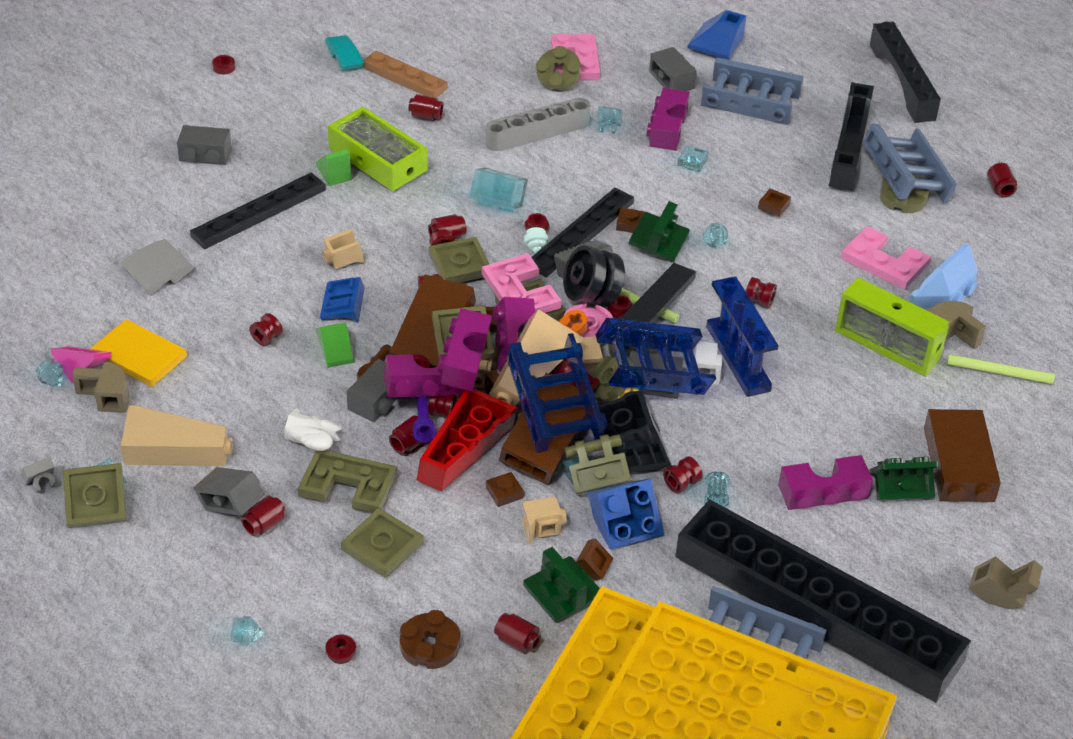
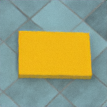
[90,319,187,387]

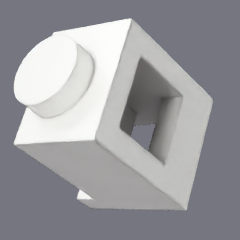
[693,341,722,385]

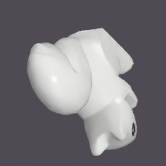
[284,409,342,451]

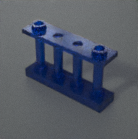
[706,276,779,397]
[595,318,716,395]
[507,333,607,453]

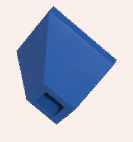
[688,10,746,60]
[587,479,664,549]

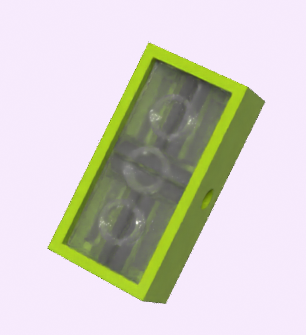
[328,106,428,191]
[835,277,950,377]

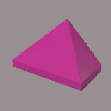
[51,346,111,383]

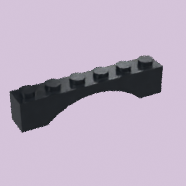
[869,21,941,123]
[828,82,874,191]

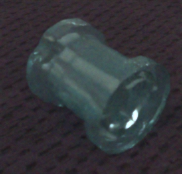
[704,471,730,507]

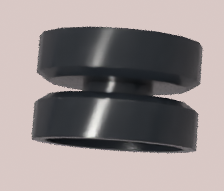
[563,245,625,308]

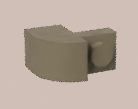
[927,301,986,349]
[72,361,129,413]
[969,557,1043,609]

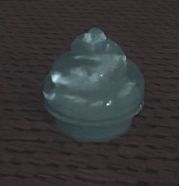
[702,223,728,248]
[36,358,64,386]
[230,615,264,647]

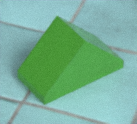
[316,149,351,186]
[316,322,353,368]

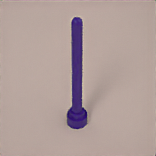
[413,396,436,443]

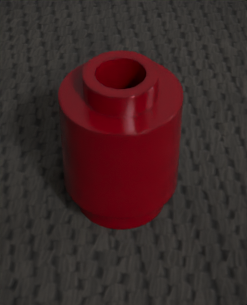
[408,94,444,121]
[987,163,1017,197]
[428,214,467,239]
[389,415,421,454]
[241,495,285,536]
[494,613,541,654]

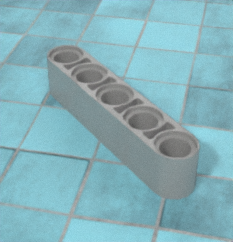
[486,98,591,151]

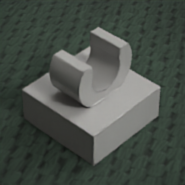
[22,457,55,493]

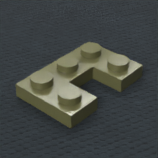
[297,450,397,513]

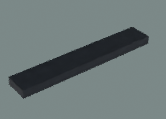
[190,172,326,250]
[531,187,634,278]
[605,263,696,350]

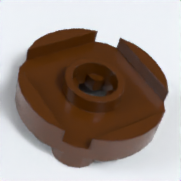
[399,610,460,669]

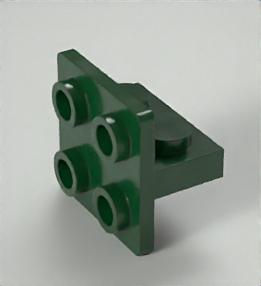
[629,201,690,262]
[870,457,939,501]
[523,547,600,623]

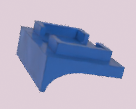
[320,277,365,323]

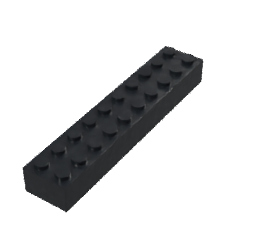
[675,499,971,703]

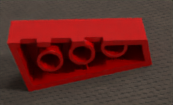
[416,388,517,492]

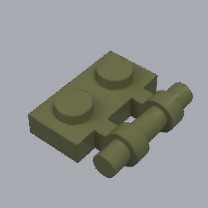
[565,434,631,494]

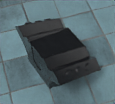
[590,390,672,473]

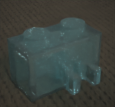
[469,167,528,212]

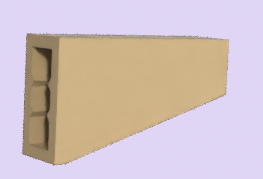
[489,309,583,406]
[121,405,232,466]

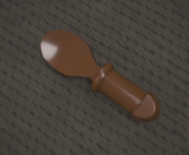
[356,344,392,379]

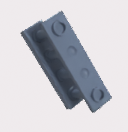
[701,57,804,125]
[863,123,957,203]
[708,586,827,658]

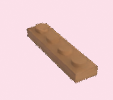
[363,50,447,98]

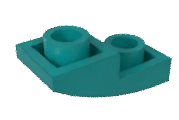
[325,35,364,71]

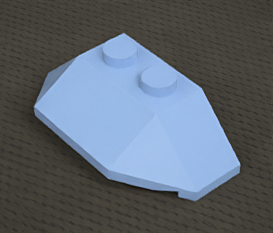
[909,243,978,310]

